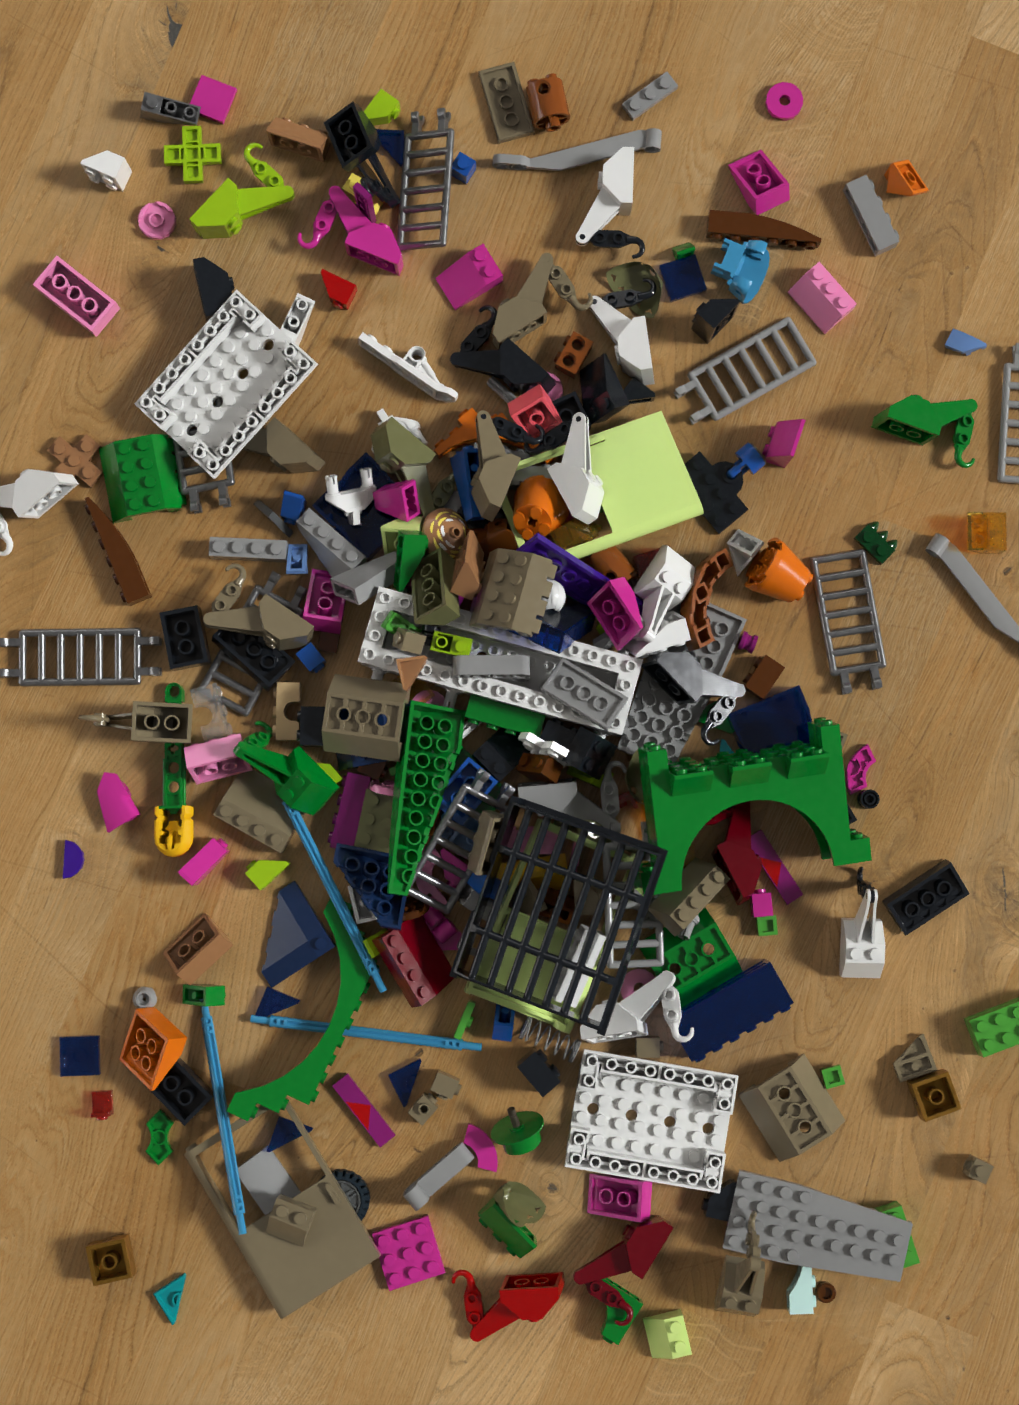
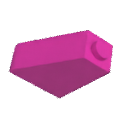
[373,479,421,522]
[177,838,230,886]

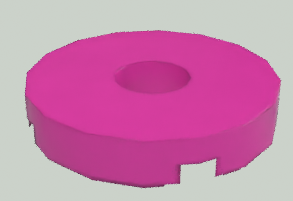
[765,82,803,121]

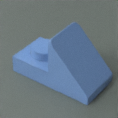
[286,544,308,574]

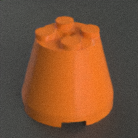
[513,475,570,540]
[744,538,813,602]

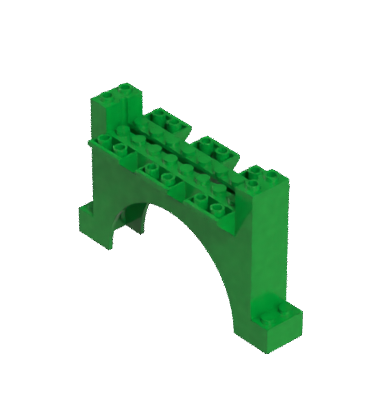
[634,717,872,896]

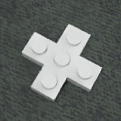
[518,732,571,768]

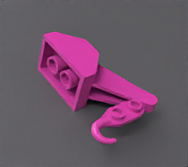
[297,186,404,276]

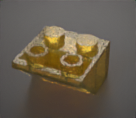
[967,512,1007,554]
[550,517,603,550]

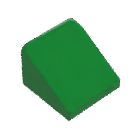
[672,242,695,261]

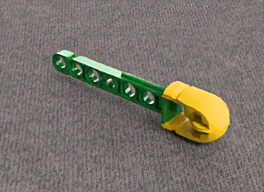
[154,683,194,857]

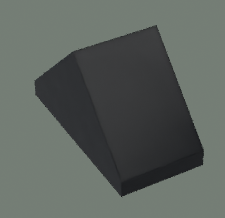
[624,377,655,404]

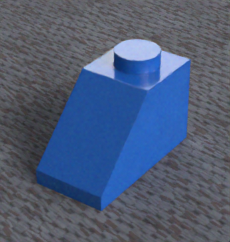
[280,490,307,525]
[492,1004,515,1042]

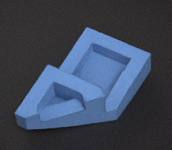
[945,329,987,356]

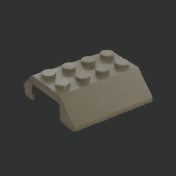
[469,548,558,638]

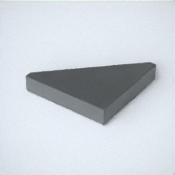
[254,500,293,538]

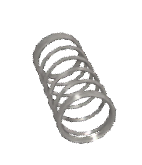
[519,1016,581,1063]

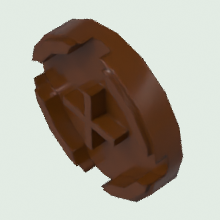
[402,897,430,921]

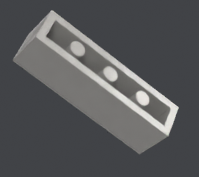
[843,174,899,257]
[209,537,289,563]

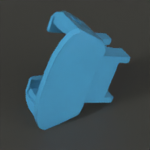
[711,238,770,304]

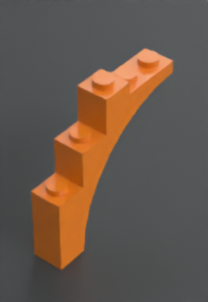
[434,408,558,464]

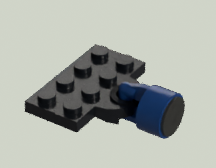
[685,442,766,534]

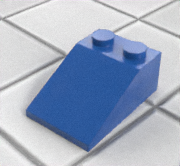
[439,757,498,825]

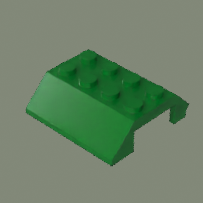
[99,434,187,523]

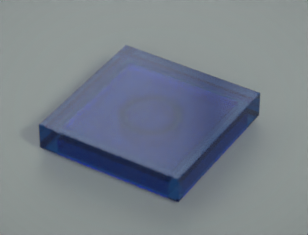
[659,254,707,302]
[59,1035,101,1077]

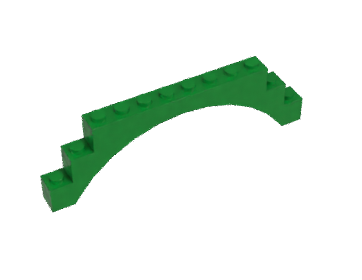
[227,898,379,1121]

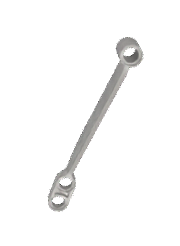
[492,128,662,171]
[925,533,1019,643]

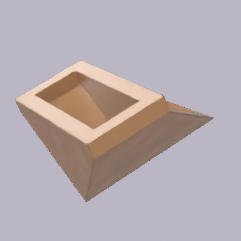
[396,655,428,692]

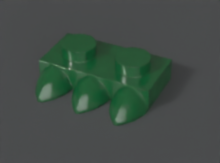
[854,521,897,565]

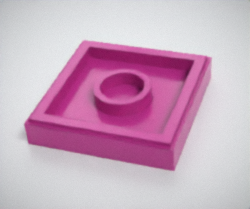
[190,75,237,124]

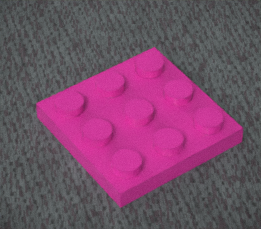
[372,1215,446,1291]

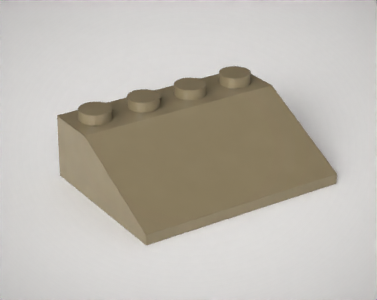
[213,770,306,853]

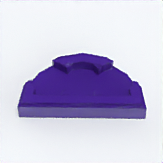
[63,840,85,879]

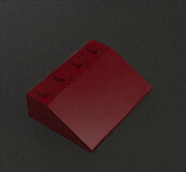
[372,916,454,1008]

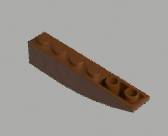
[706,210,821,250]
[84,497,152,606]

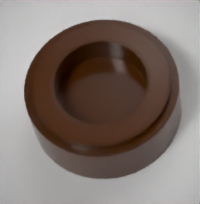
[815,1281,836,1303]

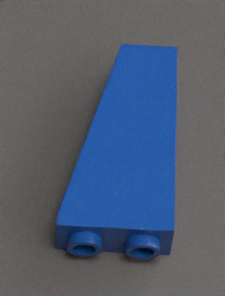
[450,446,485,521]

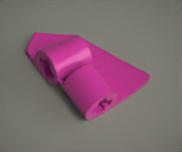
[97,772,141,833]
[422,906,462,950]

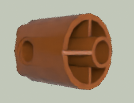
[526,73,570,132]
[585,546,638,582]

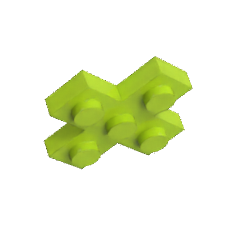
[164,126,222,184]

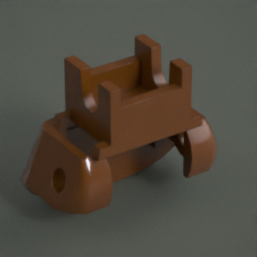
[465,518,518,569]

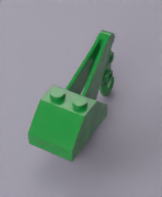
[871,395,978,468]
[233,721,339,815]

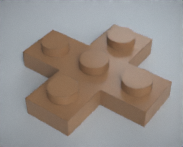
[47,434,103,488]

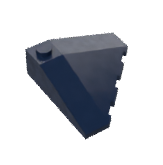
[333,843,407,931]
[261,881,336,988]

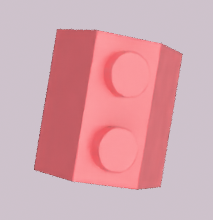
[507,384,562,438]

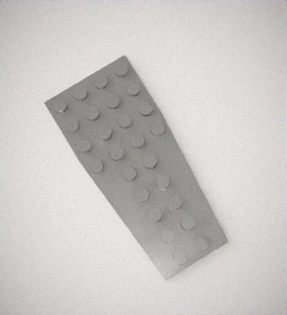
[617,602,747,762]
[722,1169,913,1282]

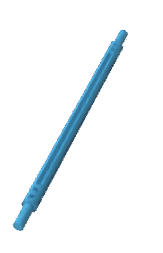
[282,801,387,993]
[199,999,247,1235]
[250,1015,482,1051]

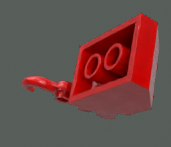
[452,1270,565,1342]

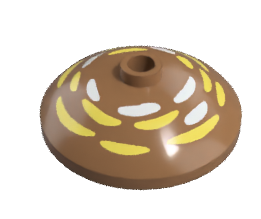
[422,508,469,559]

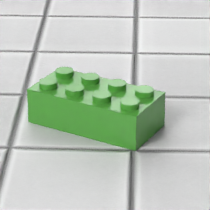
[963,997,1019,1058]

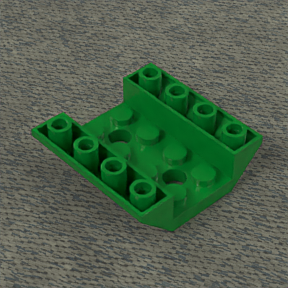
[640,907,743,1008]

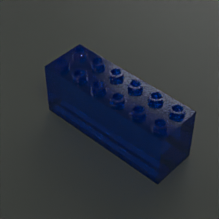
[678,959,794,1063]

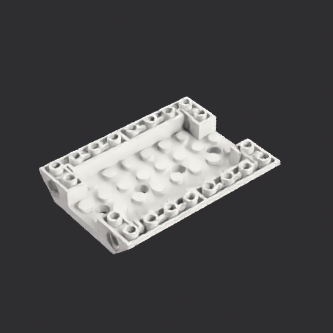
[134,289,318,479]
[565,1049,739,1194]

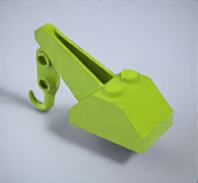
[189,143,295,239]

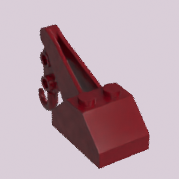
[705,801,762,906]
[573,1215,674,1326]

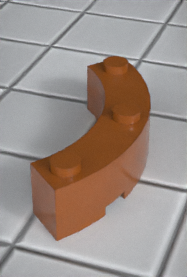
[680,548,734,652]

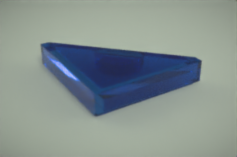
[376,129,405,166]
[255,986,300,1017]
[388,1058,422,1107]
[267,1116,313,1152]

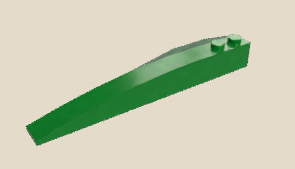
[387,700,465,896]

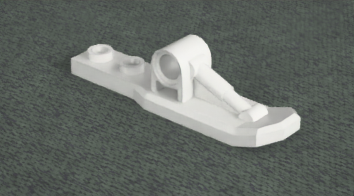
[358,332,458,403]

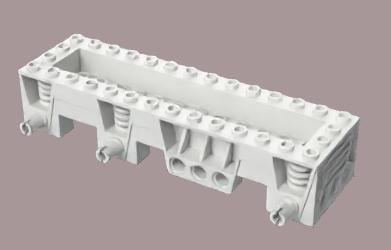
[358,586,643,739]

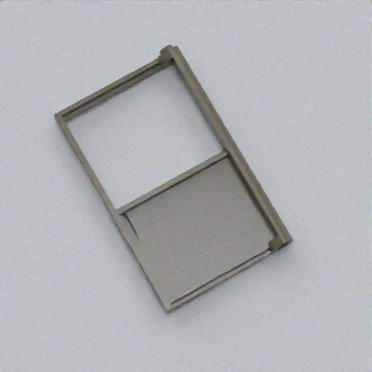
[184,1097,381,1319]

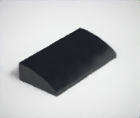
[211,629,295,691]
[882,859,970,936]

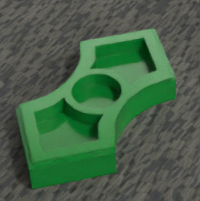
[145,1109,174,1166]

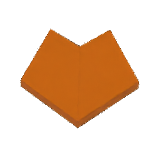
[884,159,929,196]

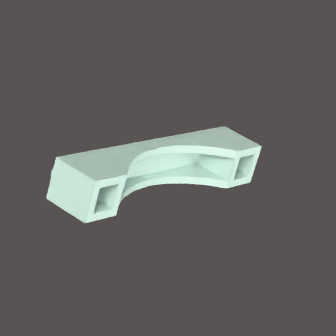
[786,1266,816,1315]

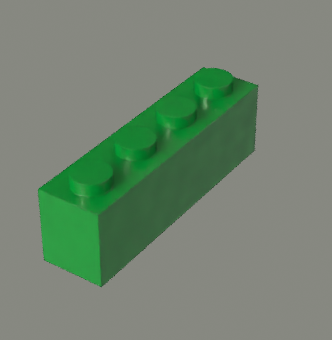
[465,695,546,738]

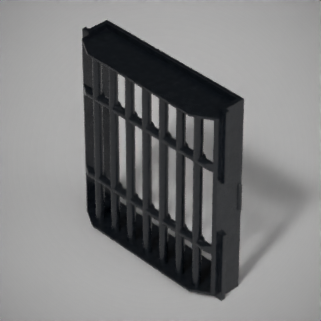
[449,795,668,1036]

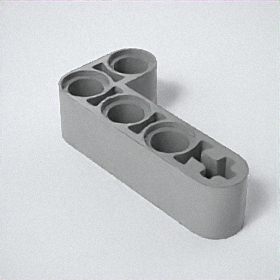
[453,655,530,682]
[403,1142,474,1211]

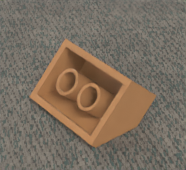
[266,117,331,163]
[450,530,485,600]
[163,913,233,985]

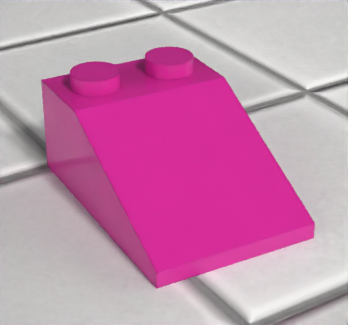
[728,150,790,215]
[435,244,503,310]
[762,419,806,468]
[303,569,346,634]
[587,577,643,651]
[587,1173,652,1222]

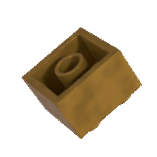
[906,1069,962,1122]
[86,1233,137,1286]

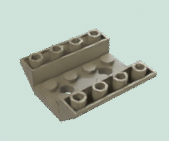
[322,674,411,762]
[738,1053,845,1162]

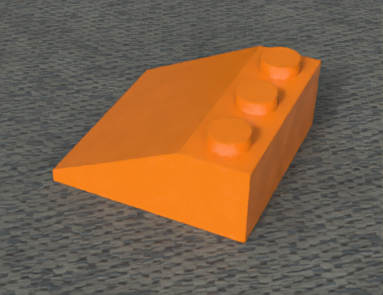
[119,1007,187,1091]

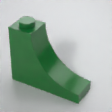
[600,1278,643,1345]

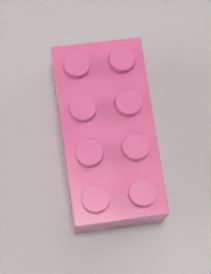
[33,256,120,337]

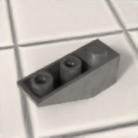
[140,92,201,126]

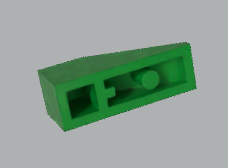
[393,530,428,592]

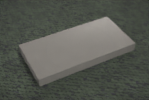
[541,657,628,731]

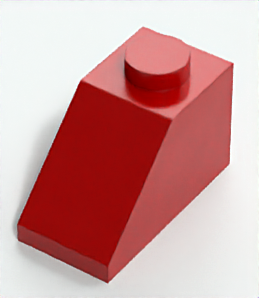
[321,269,358,310]

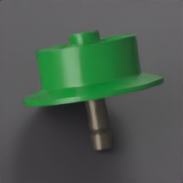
[491,1107,544,1155]

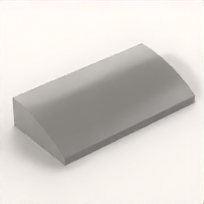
[238,1145,301,1215]

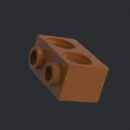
[554,331,594,379]

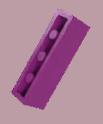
[327,772,372,849]

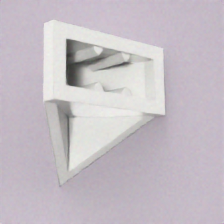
[727,529,765,577]

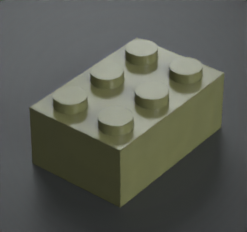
[354,789,393,853]

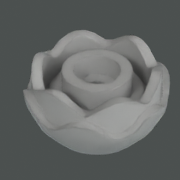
[133,986,157,1009]

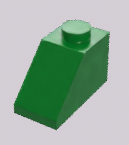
[182,984,226,1007]

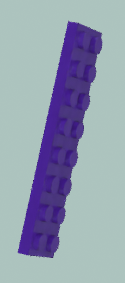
[516,533,643,617]

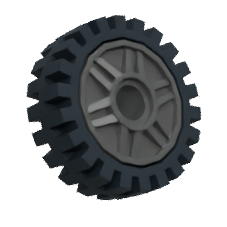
[319,1169,370,1221]

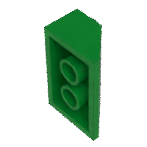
[478,1198,537,1258]

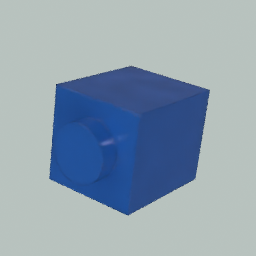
[451,152,476,185]
[296,642,327,673]

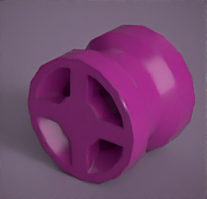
[737,631,758,654]

